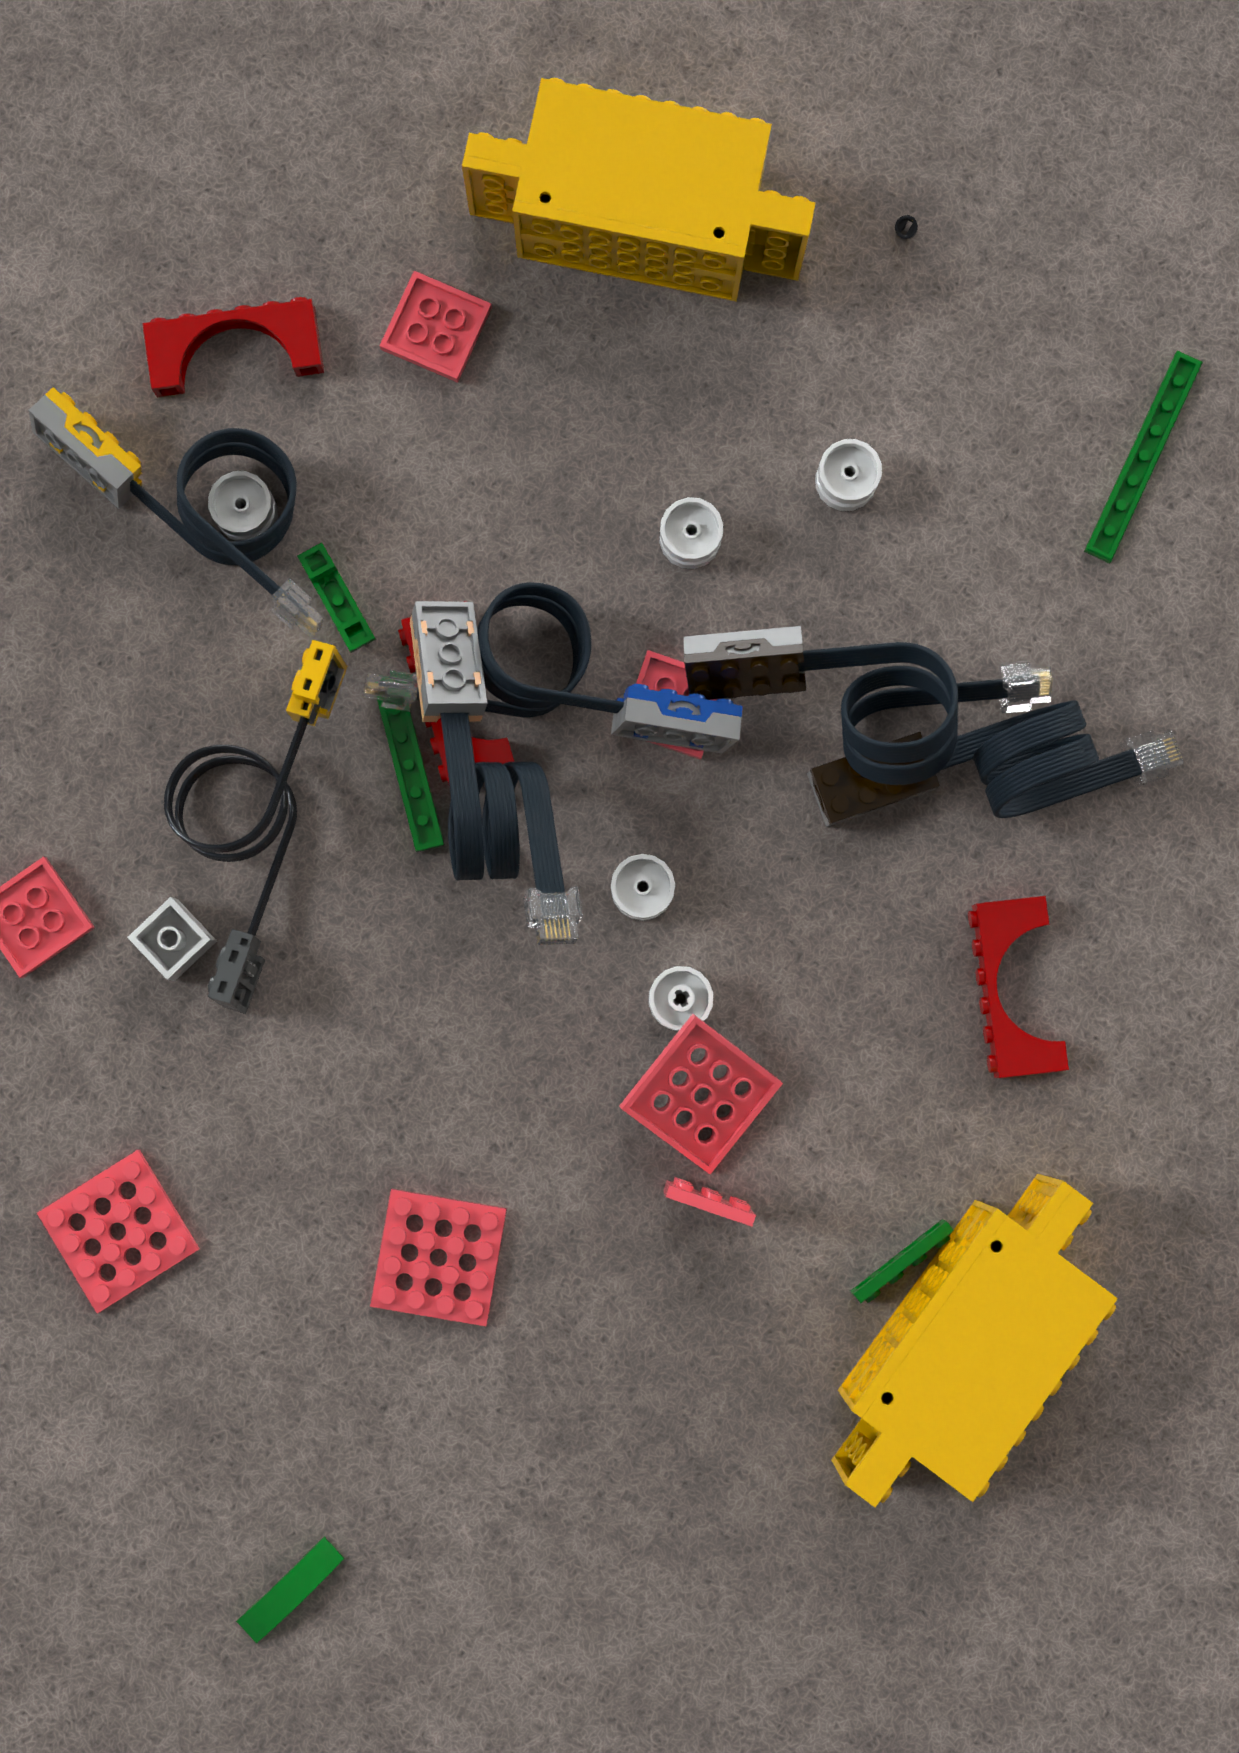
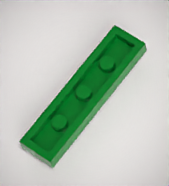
[850,1219,954,1303]

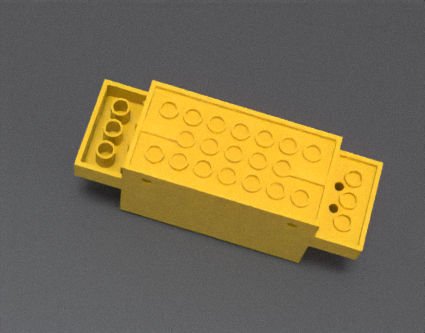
[462,78,816,302]
[831,1174,1118,1507]

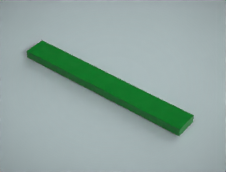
[1084,350,1203,564]

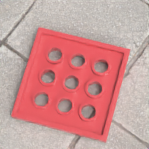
[619,1014,783,1174]
[37,1149,200,1314]
[370,1189,507,1327]

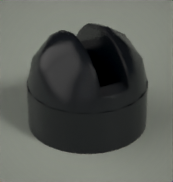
[895,215,918,240]

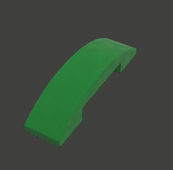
[297,542,376,653]
[236,1536,344,1643]

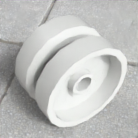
[815,439,882,511]
[208,471,277,541]
[659,497,723,569]
[611,854,675,921]
[649,966,713,1031]

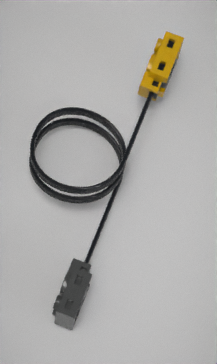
[164,640,348,1014]

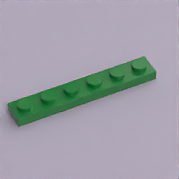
[376,678,445,852]

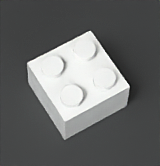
[127,897,217,981]

